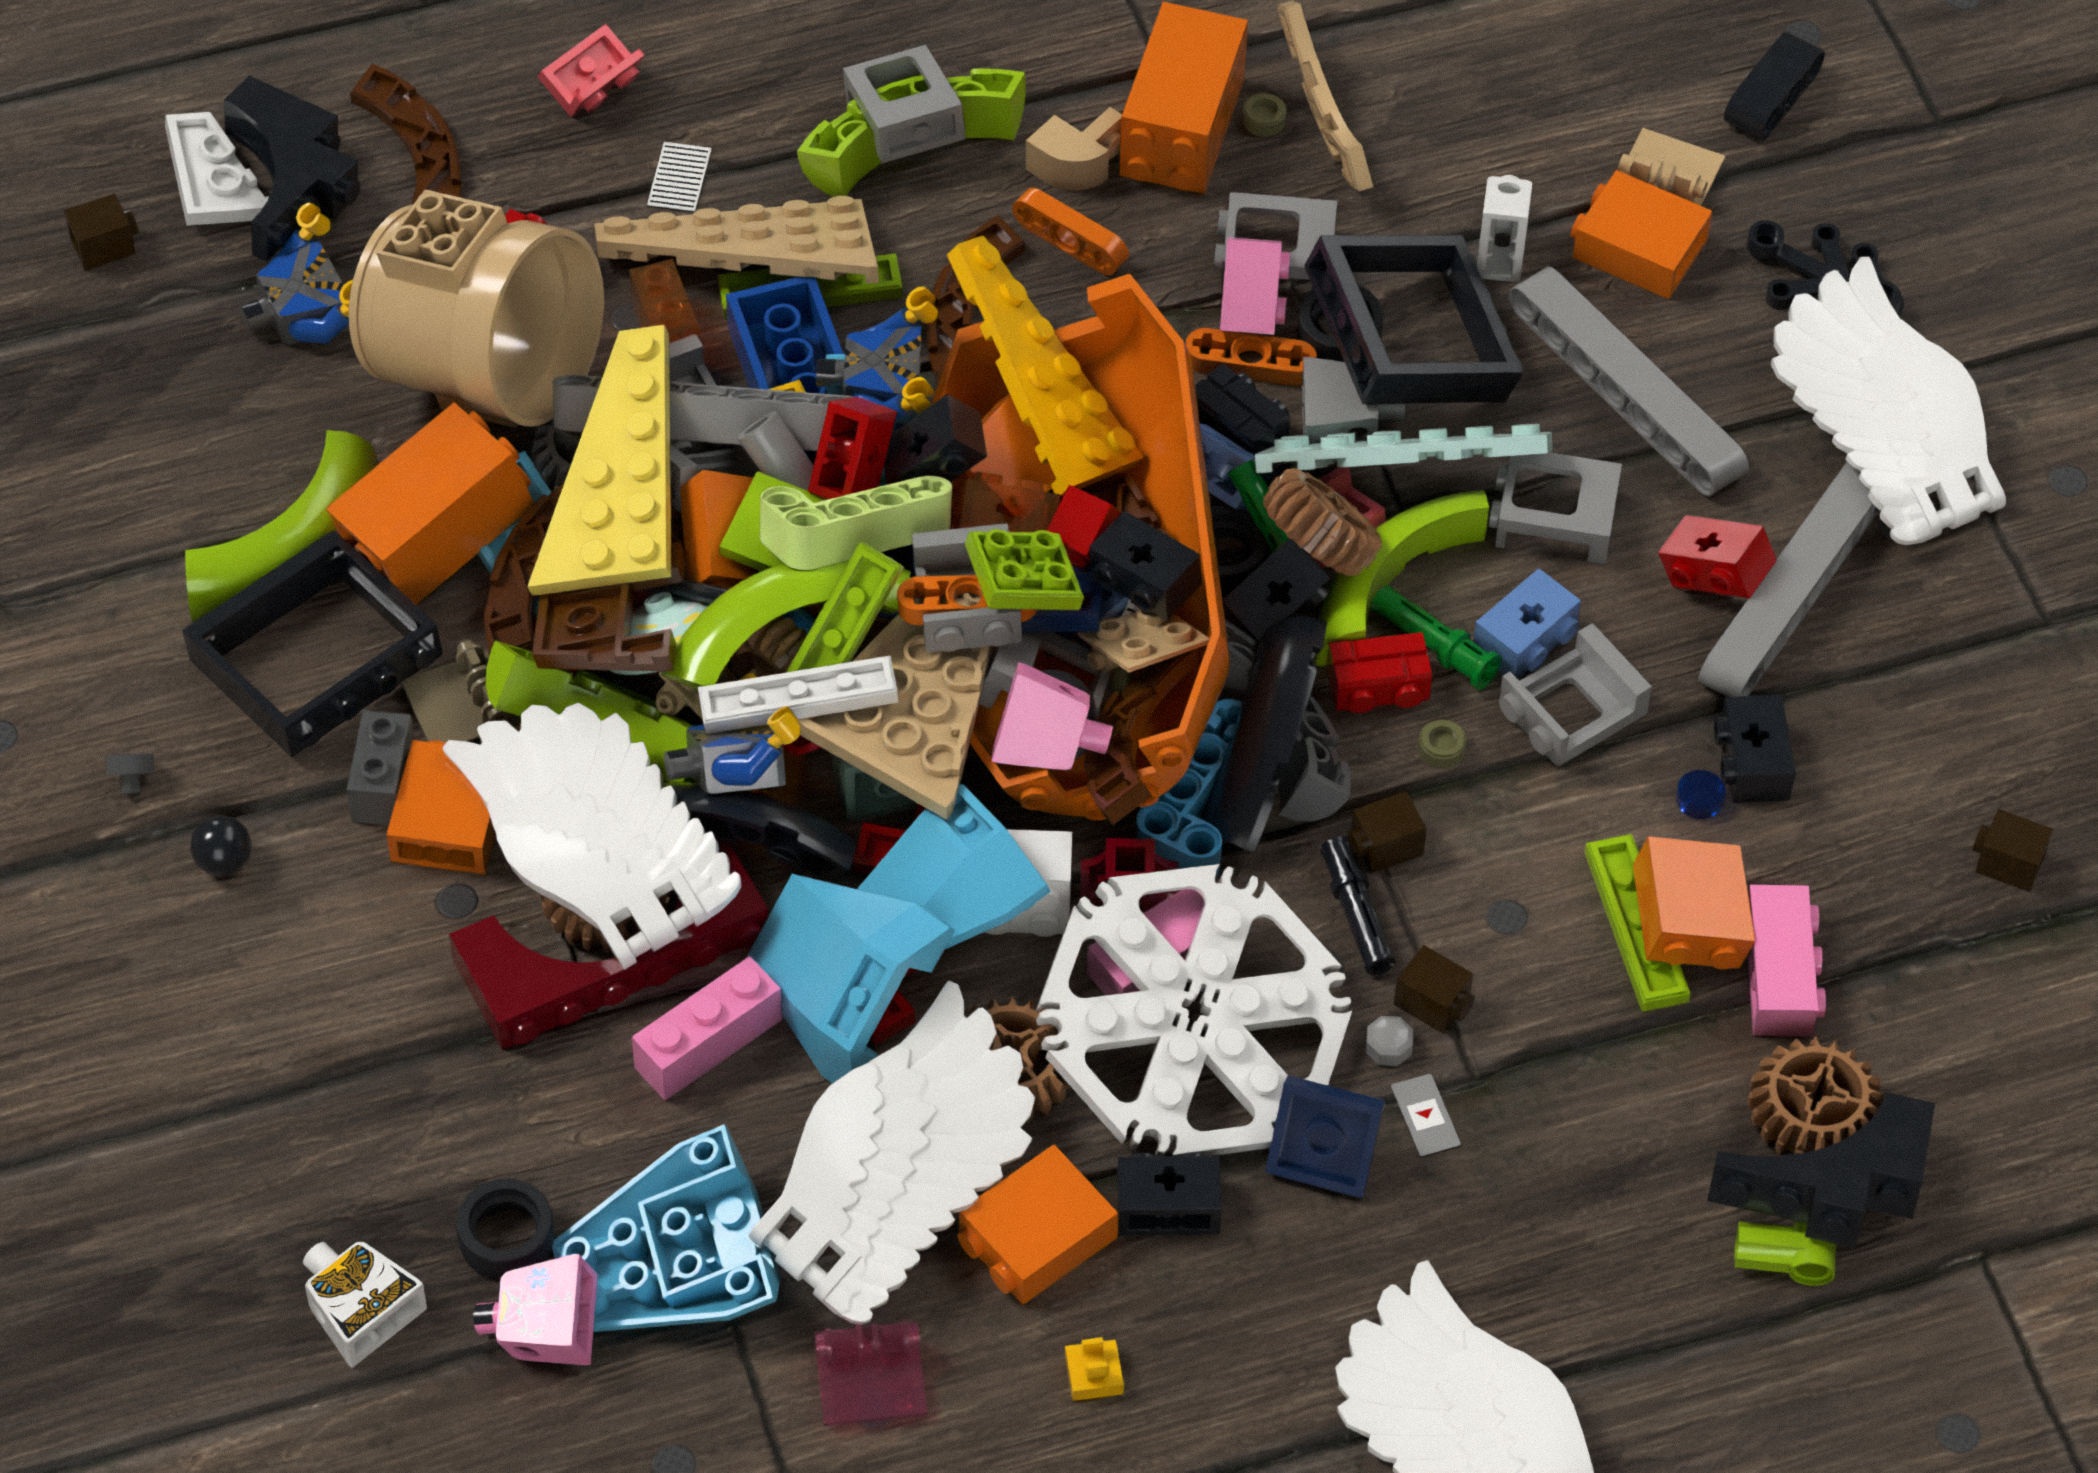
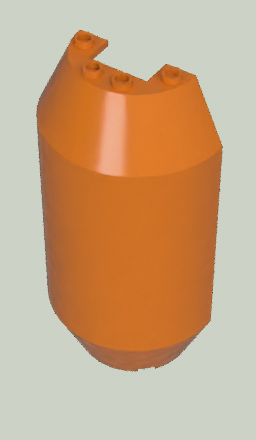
[931,274,1230,820]

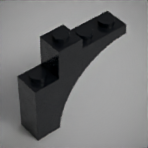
[224,76,361,262]
[1707,1092,1935,1248]

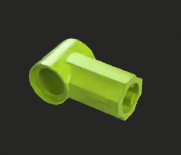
[1734,1221,1836,1286]

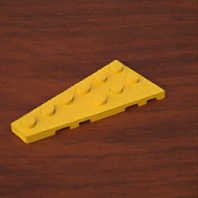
[947,235,1143,498]

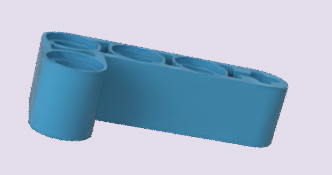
[1135,699,1242,878]

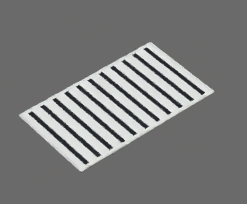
[647,142,712,212]

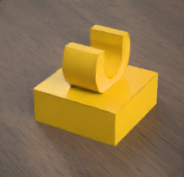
[1065,1337,1124,1401]

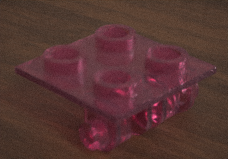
[814,1320,928,1426]

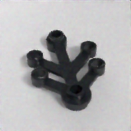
[1747,220,1904,317]

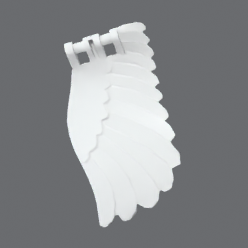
[442,703,741,970]
[748,981,1035,1325]

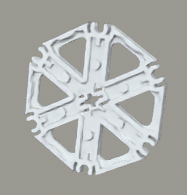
[1035,864,1352,1157]

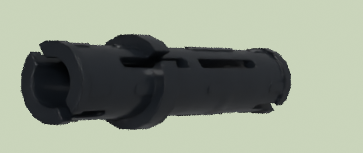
[1320,836,1396,975]

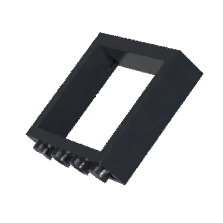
[1304,235,1523,404]
[182,530,443,758]

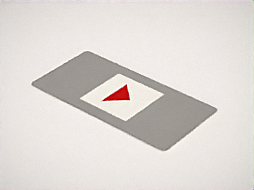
[1391,1074,1461,1156]

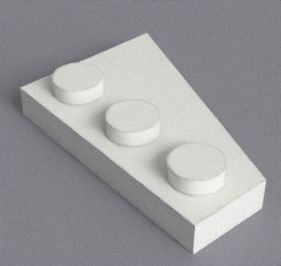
[165,112,269,226]

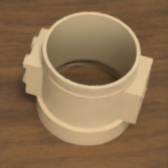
[349,189,604,428]

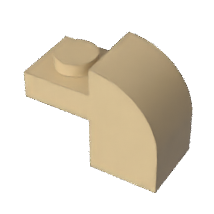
[1026,107,1122,191]

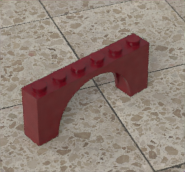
[449,841,768,1049]

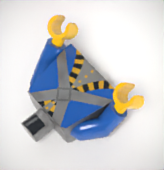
[239,203,353,345]
[816,287,938,424]
[664,673,801,794]

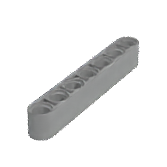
[1509,267,1749,497]
[553,375,853,451]
[1698,462,1880,697]

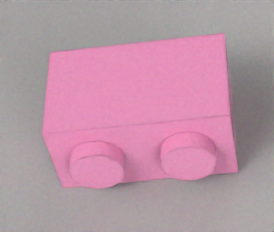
[1220,237,1290,335]

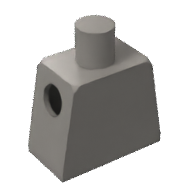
[1301,357,1405,444]

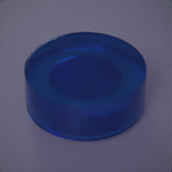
[1676,770,1726,819]

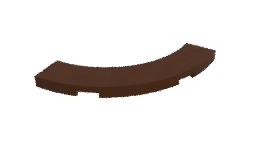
[350,63,462,205]
[926,215,1025,385]
[484,482,565,656]
[1084,649,1202,825]

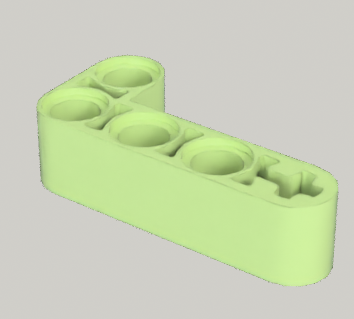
[760,476,952,570]

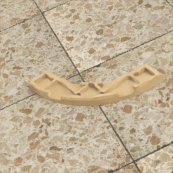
[1277,0,1373,192]

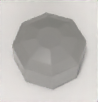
[1366,1016,1413,1066]

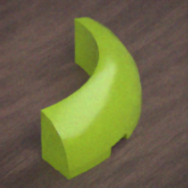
[797,68,1026,197]
[185,430,378,621]
[1315,490,1489,666]
[660,560,911,690]
[485,641,696,782]

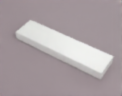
[698,655,899,734]

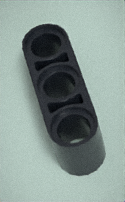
[1724,32,1825,140]

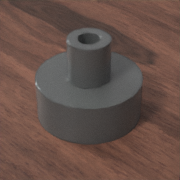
[105,753,155,793]

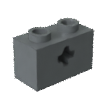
[347,710,414,825]

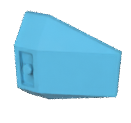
[857,784,1051,950]
[746,874,955,1084]
[552,1124,781,1332]

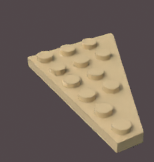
[594,196,879,284]
[798,593,993,820]

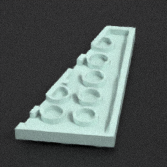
[1255,424,1552,473]

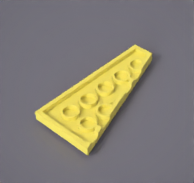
[527,325,671,596]

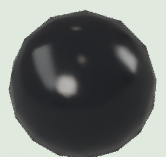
[190,815,252,877]

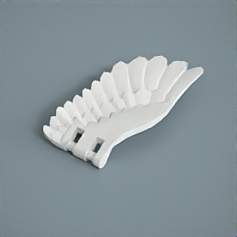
[1771,257,2006,545]
[1335,1260,1594,1473]

